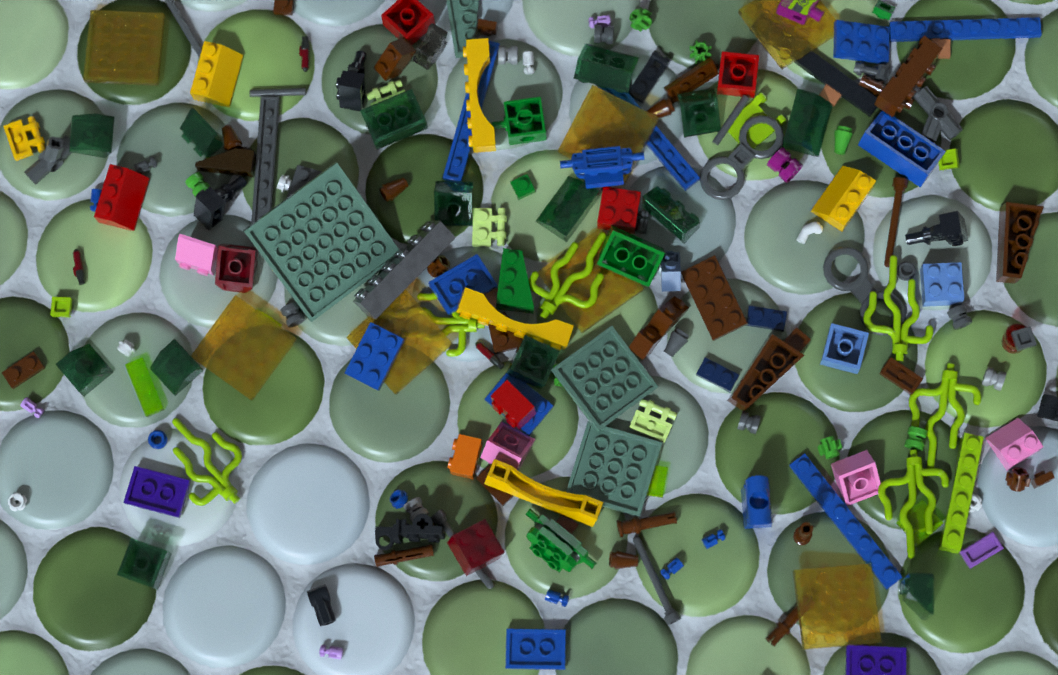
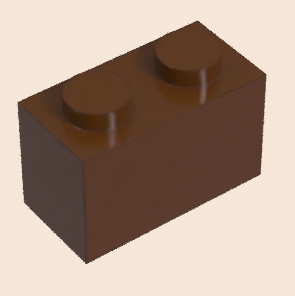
[374,37,416,81]

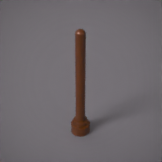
[884,177,908,267]

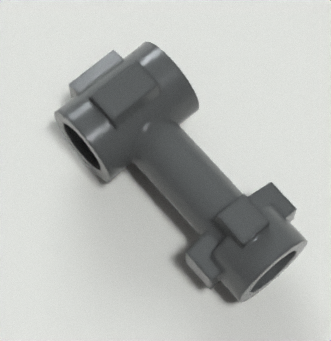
[853,61,890,83]

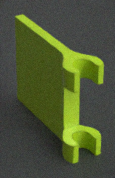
[728,92,787,149]

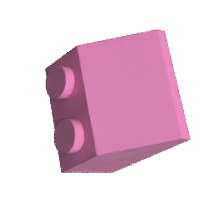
[175,234,218,276]
[985,418,1044,471]
[480,422,536,470]
[831,450,881,506]

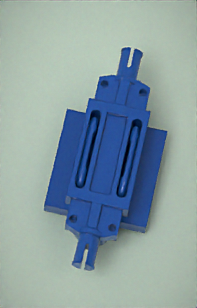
[560,146,645,189]

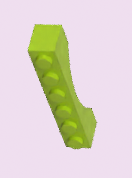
[938,433,984,554]

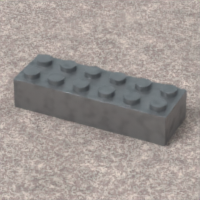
[353,221,456,319]

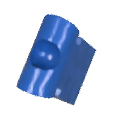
[741,475,772,529]

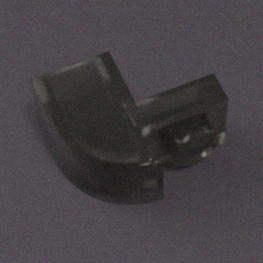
[412,23,448,70]

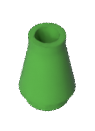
[834,126,853,155]

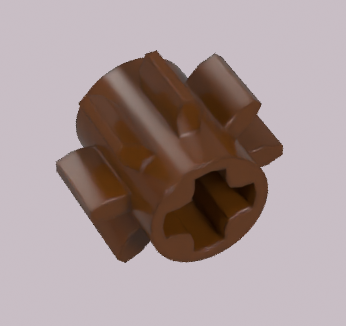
[427,255,450,278]
[1005,467,1031,492]

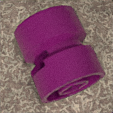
[767,147,803,183]

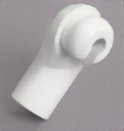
[796,221,823,244]

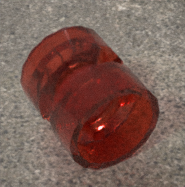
[1001,323,1026,354]

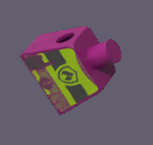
[776,0,825,25]

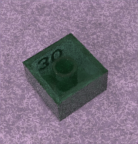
[506,335,560,389]
[117,538,171,590]

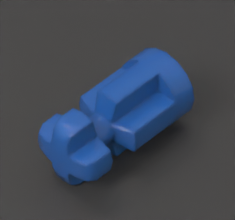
[90,189,102,212]
[701,529,726,549]
[660,557,684,580]
[545,589,569,607]

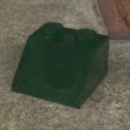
[677,88,721,138]
[180,108,224,159]
[69,114,114,158]
[434,181,474,226]
[150,339,204,396]
[56,344,113,397]

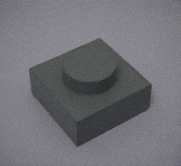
[1011,326,1037,352]

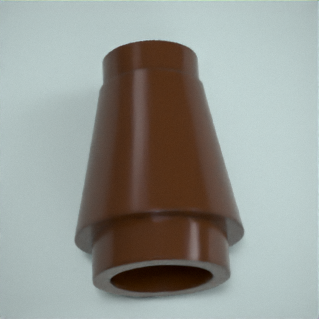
[646,98,675,120]
[221,125,242,151]
[379,177,409,201]
[609,550,638,570]

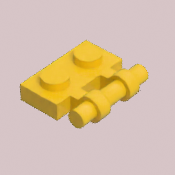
[3,116,45,161]

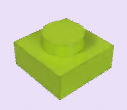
[938,148,960,171]
[50,297,73,318]

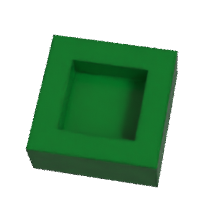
[872,0,896,20]
[510,174,535,200]

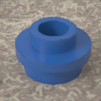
[148,430,168,449]
[390,490,408,509]

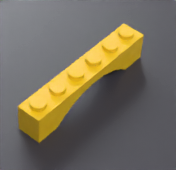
[463,38,496,153]
[456,287,574,351]
[484,459,603,527]

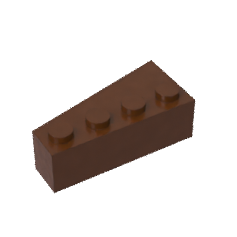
[874,36,943,117]
[996,202,1044,284]
[727,334,805,411]

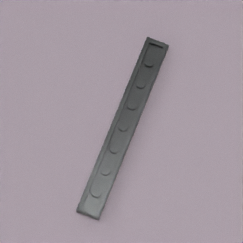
[251,96,280,224]

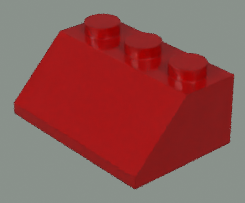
[94,164,150,231]

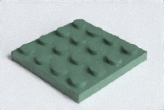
[551,326,658,432]
[566,421,662,517]

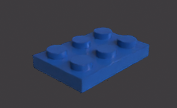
[833,20,889,65]
[428,254,498,316]
[345,322,405,391]
[485,370,554,436]
[506,629,566,670]

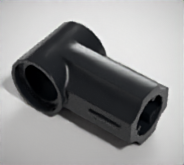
[307,584,336,627]

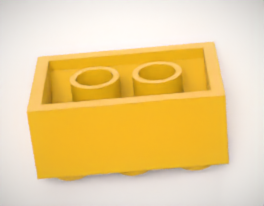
[190,41,243,108]
[811,166,876,232]

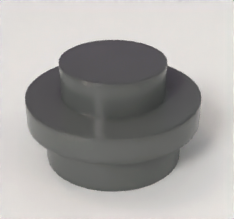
[897,262,916,281]

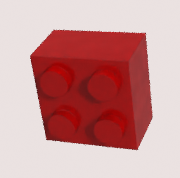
[381,0,435,45]
[717,51,759,98]
[597,187,641,234]
[491,380,536,430]

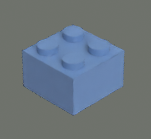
[920,262,964,307]
[820,323,869,374]

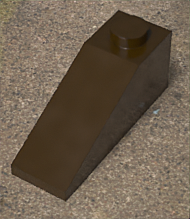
[195,147,256,177]

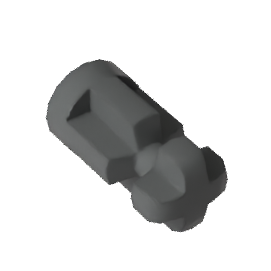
[134,157,157,174]
[635,210,649,234]

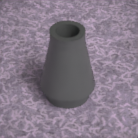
[664,328,689,357]

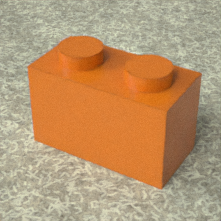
[447,434,483,480]

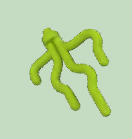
[528,232,607,320]
[863,255,933,361]
[379,292,485,357]
[908,363,981,468]
[172,418,242,506]
[878,450,949,559]

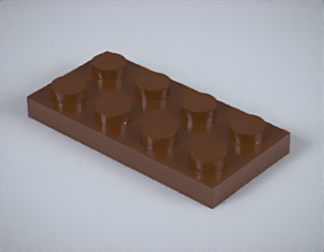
[681,255,748,341]

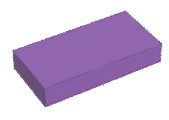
[959,532,1004,569]

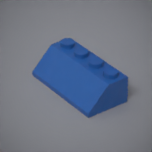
[858,110,946,188]

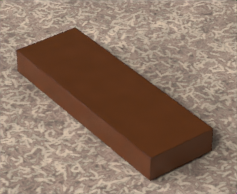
[664,57,719,104]

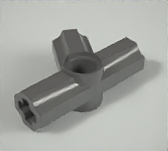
[913,86,963,142]
[24,135,78,185]

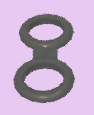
[700,115,784,200]
[823,247,906,336]

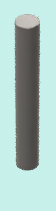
[250,88,306,97]
[712,95,749,146]

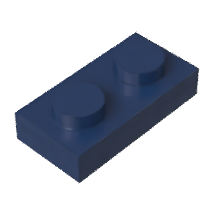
[746,306,787,332]
[696,357,739,393]

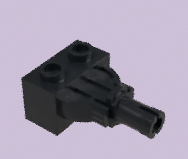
[336,51,367,112]
[194,176,247,230]
[905,211,968,246]

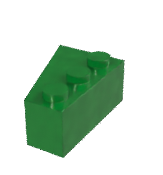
[496,248,534,314]

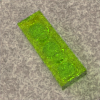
[125,357,165,417]

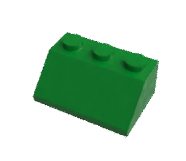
[597,225,665,287]

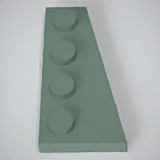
[446,0,479,58]

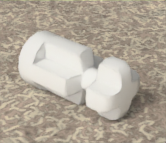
[522,51,535,75]

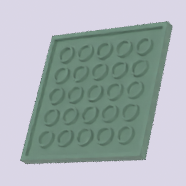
[243,162,399,322]

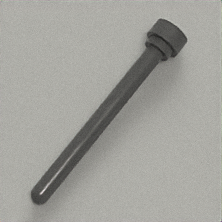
[165,0,202,58]
[431,509,494,589]
[633,536,682,625]

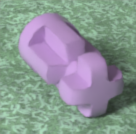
[589,15,611,28]
[20,397,44,418]
[319,645,343,659]

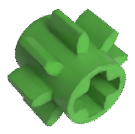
[629,7,652,32]
[689,40,712,64]
[817,436,843,459]

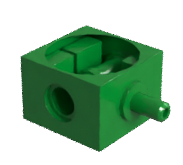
[491,97,547,145]

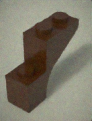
[629,296,689,360]

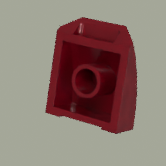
[215,244,258,293]

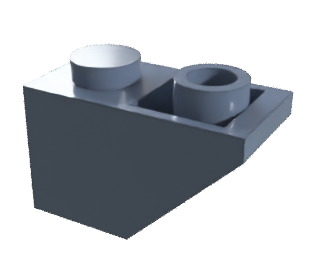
[661,251,681,292]

